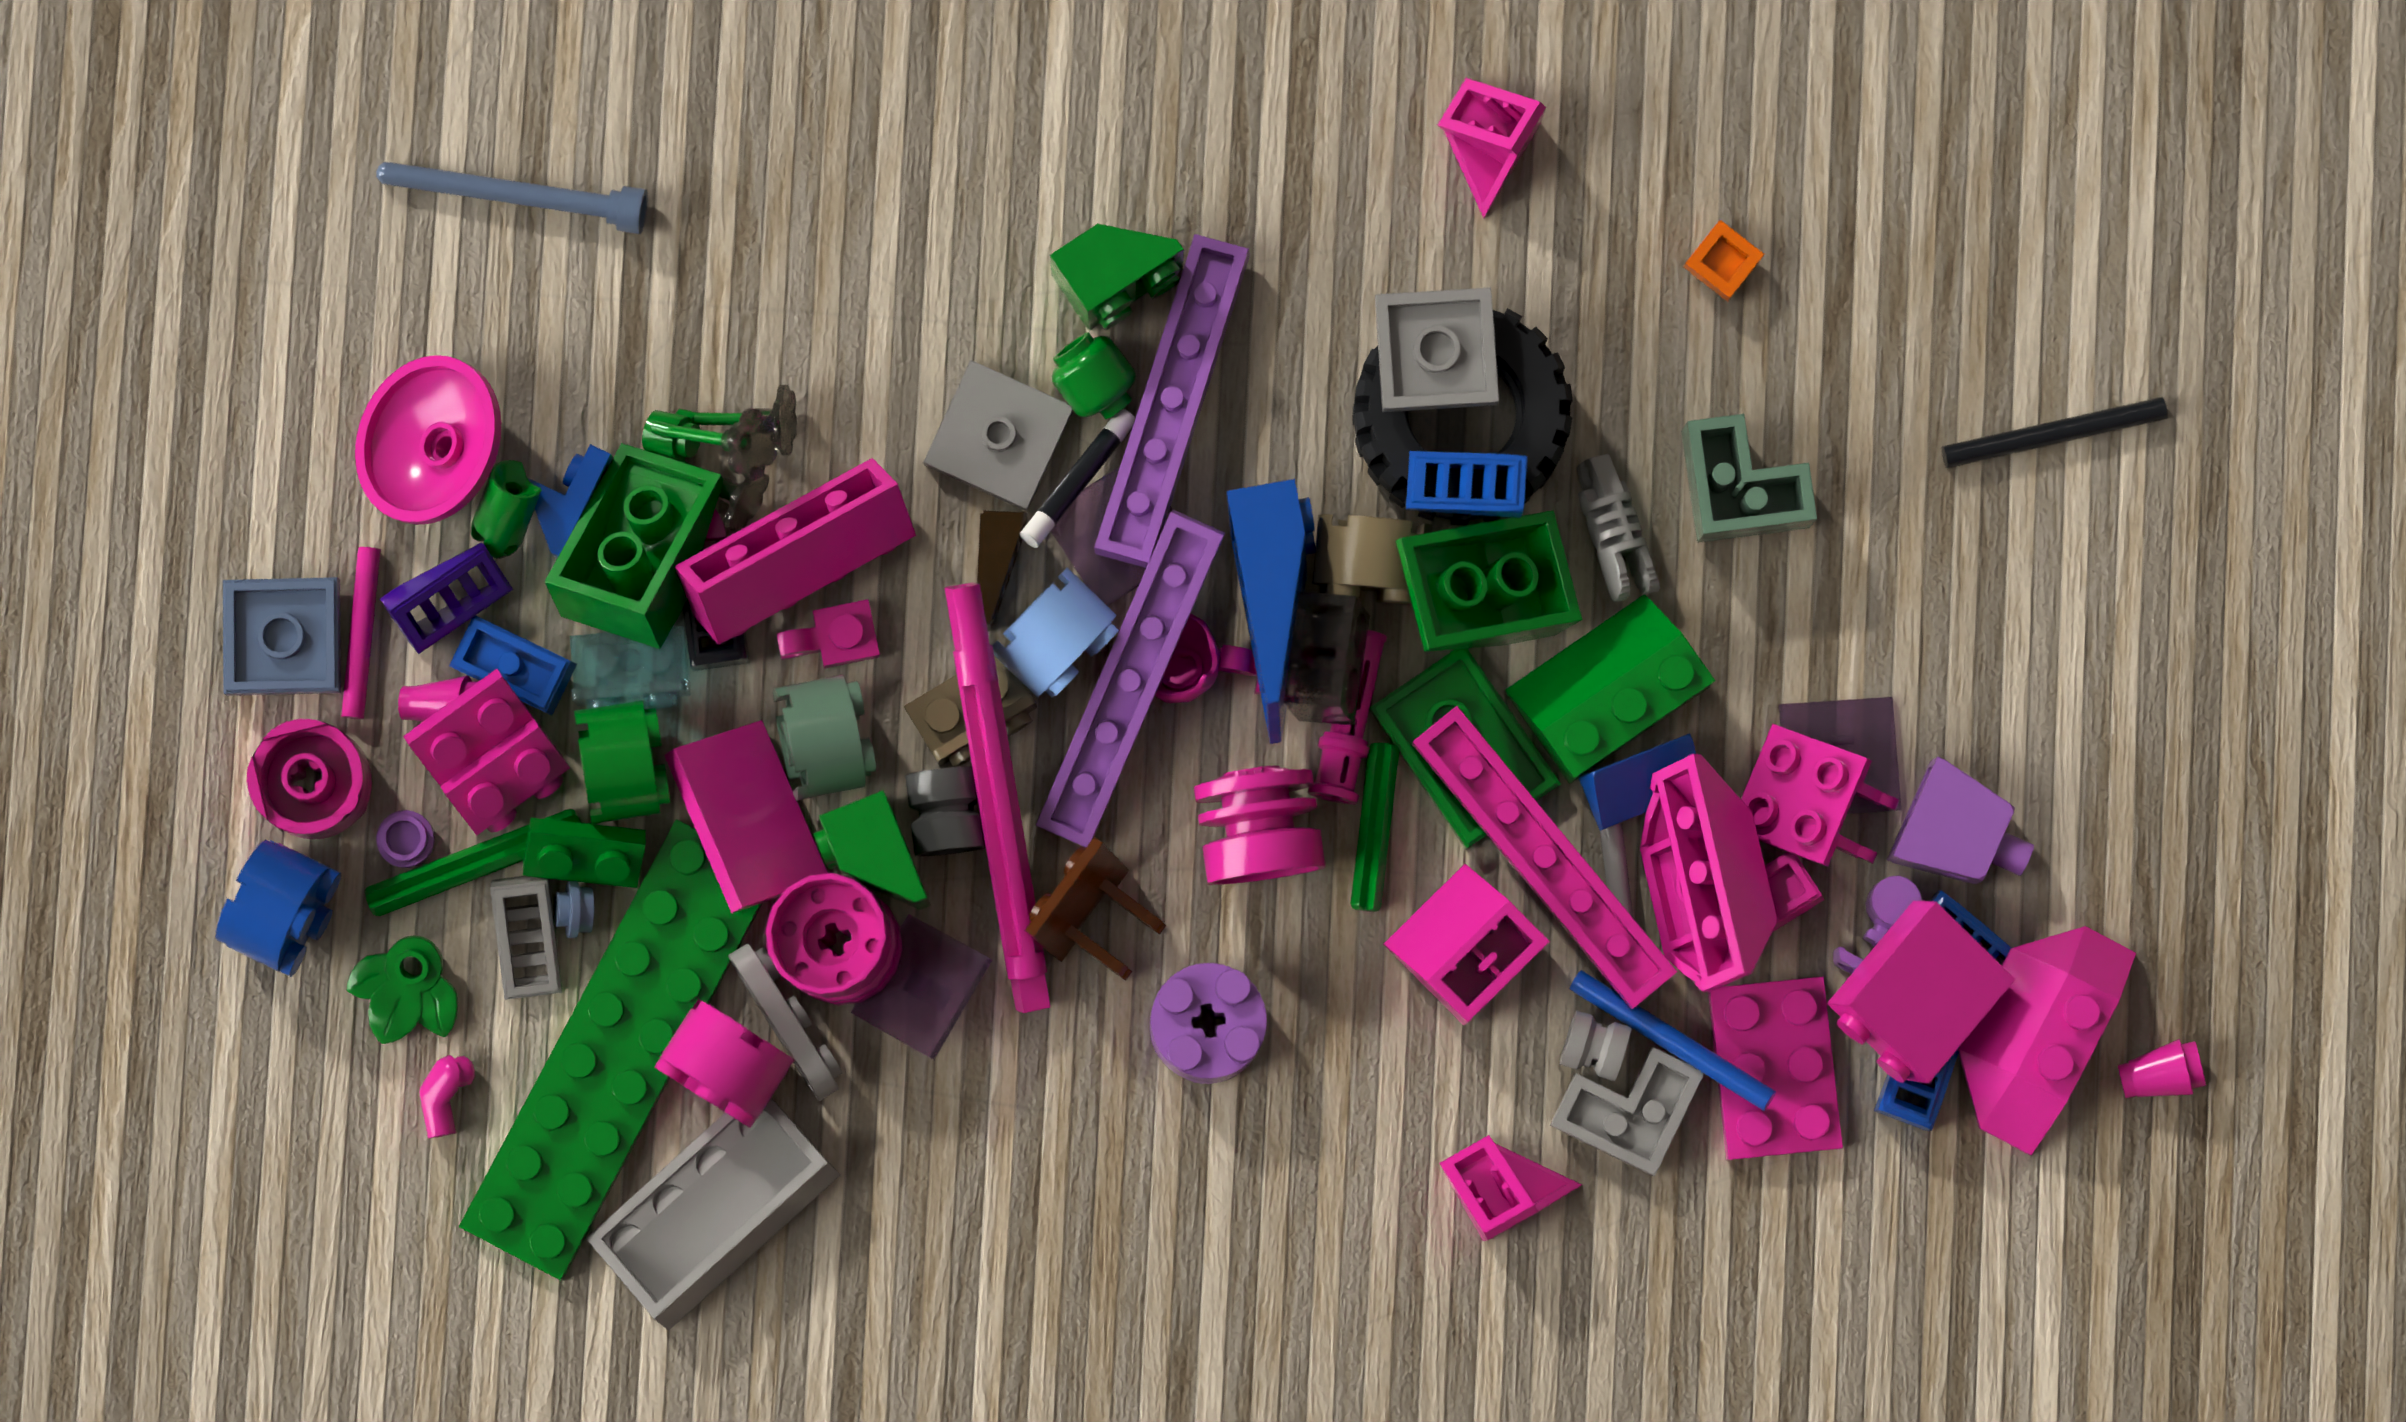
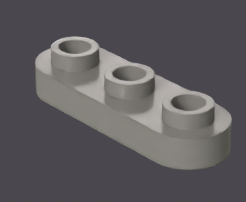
[728,943,842,1101]

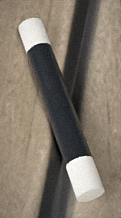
[1020,409,1135,548]

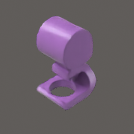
[1833,876,1921,974]

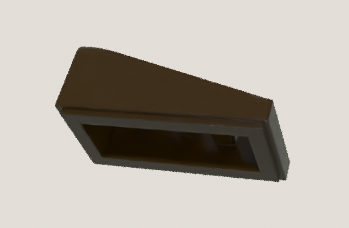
[977,510,1027,631]

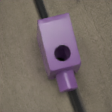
[1886,757,2034,884]

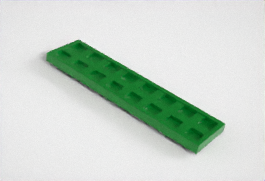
[459,819,763,1281]

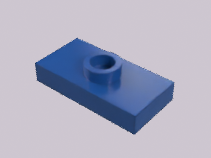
[449,615,577,715]

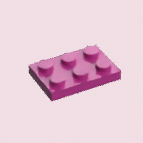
[1708,976,1843,1160]

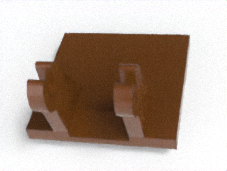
[1025,837,1167,981]

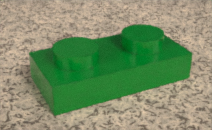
[523,817,646,888]

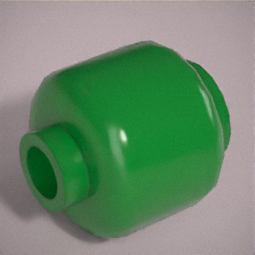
[1052,332,1136,420]

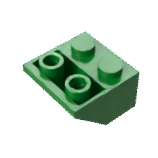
[1050,224,1184,331]

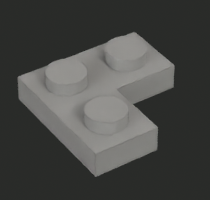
[1550,1047,1704,1176]

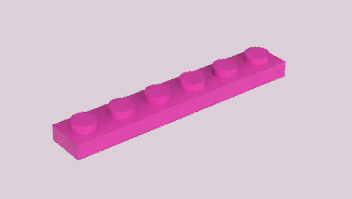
[1412,706,1677,1010]

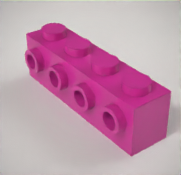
[674,458,916,645]

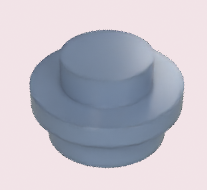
[554,881,594,938]

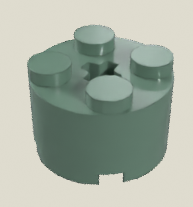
[773,674,876,801]

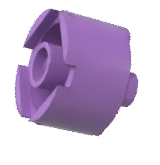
[1150,963,1267,1084]

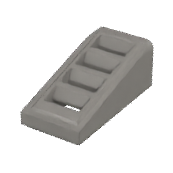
[490,876,562,1000]

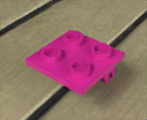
[1741,724,1900,867]

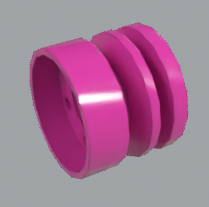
[1194,766,1326,885]
[766,873,903,1006]

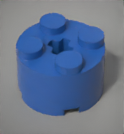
[216,840,342,977]

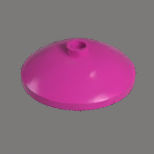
[355,355,501,525]

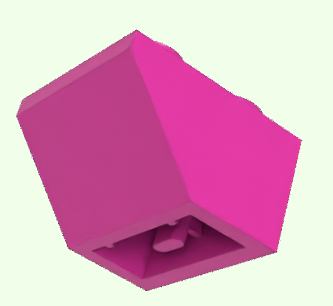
[1383,864,1550,1026]

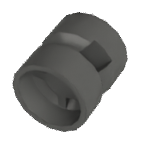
[905,766,986,857]

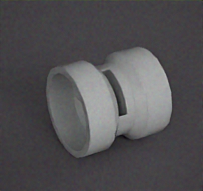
[1559,1010,1631,1081]

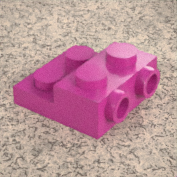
[403,669,570,836]

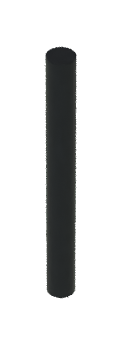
[1941,397,2168,468]

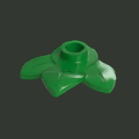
[346,936,458,1044]

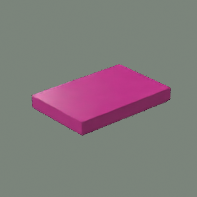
[664,720,828,913]

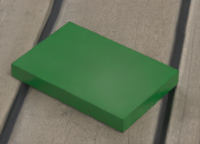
[1369,648,1561,850]

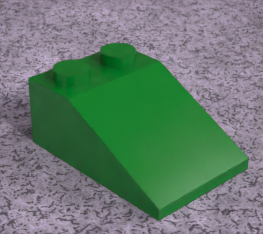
[544,443,724,649]
[1396,510,1583,652]

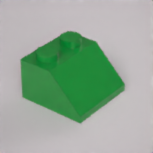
[813,790,931,910]

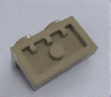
[904,656,1037,767]

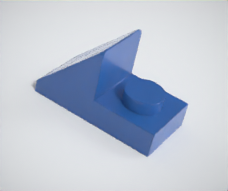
[528,444,613,559]

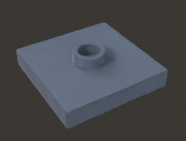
[223,577,341,696]

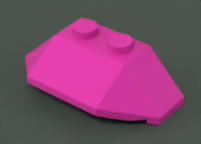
[1640,754,1778,992]
[1958,926,2136,1155]

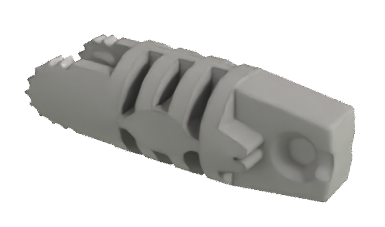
[1576,454,1660,602]

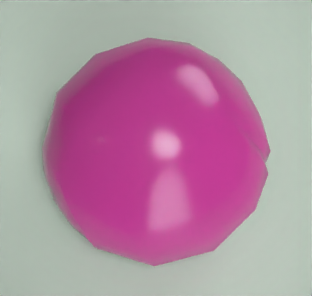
[1155,614,1221,703]

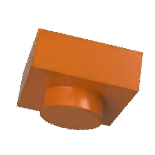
[1683,220,1765,302]

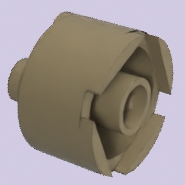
[1312,514,1432,605]

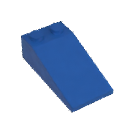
[1227,479,1315,744]

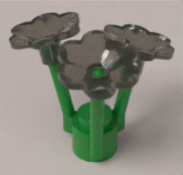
[642,384,798,533]

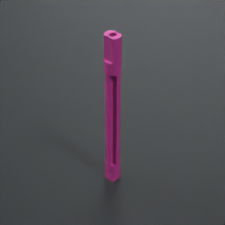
[945,582,1051,1013]

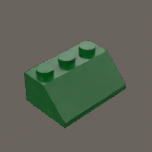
[1504,594,1716,784]

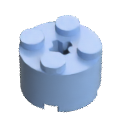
[992,567,1119,698]

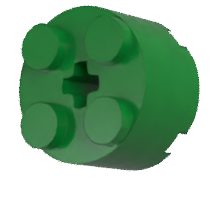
[574,700,671,824]

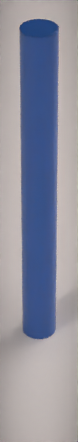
[1569,970,1776,1111]

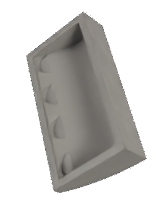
[586,1098,840,1331]

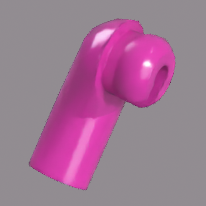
[419,1055,475,1139]

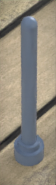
[376,162,648,234]

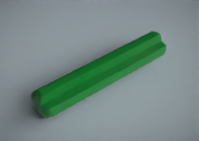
[1350,742,1399,912]

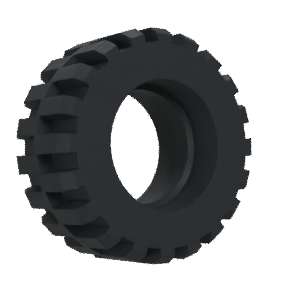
[1352,308,1573,525]

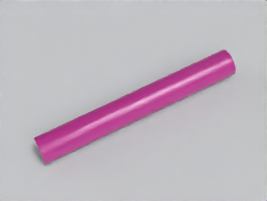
[341,547,381,719]

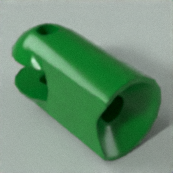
[471,460,542,559]

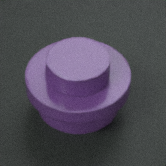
[376,810,435,868]

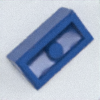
[1579,733,1696,831]

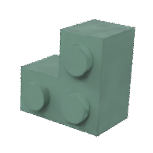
[1681,414,1817,543]

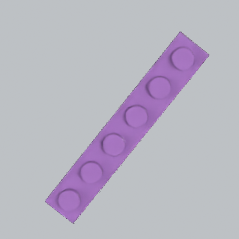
[1094,234,1250,568]
[1036,510,1225,847]

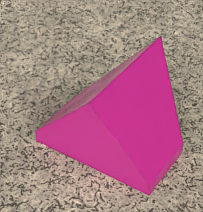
[1438,78,1546,219]
[1440,1135,1582,1241]

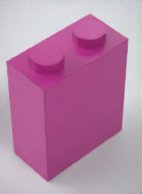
[1827,900,2015,1083]

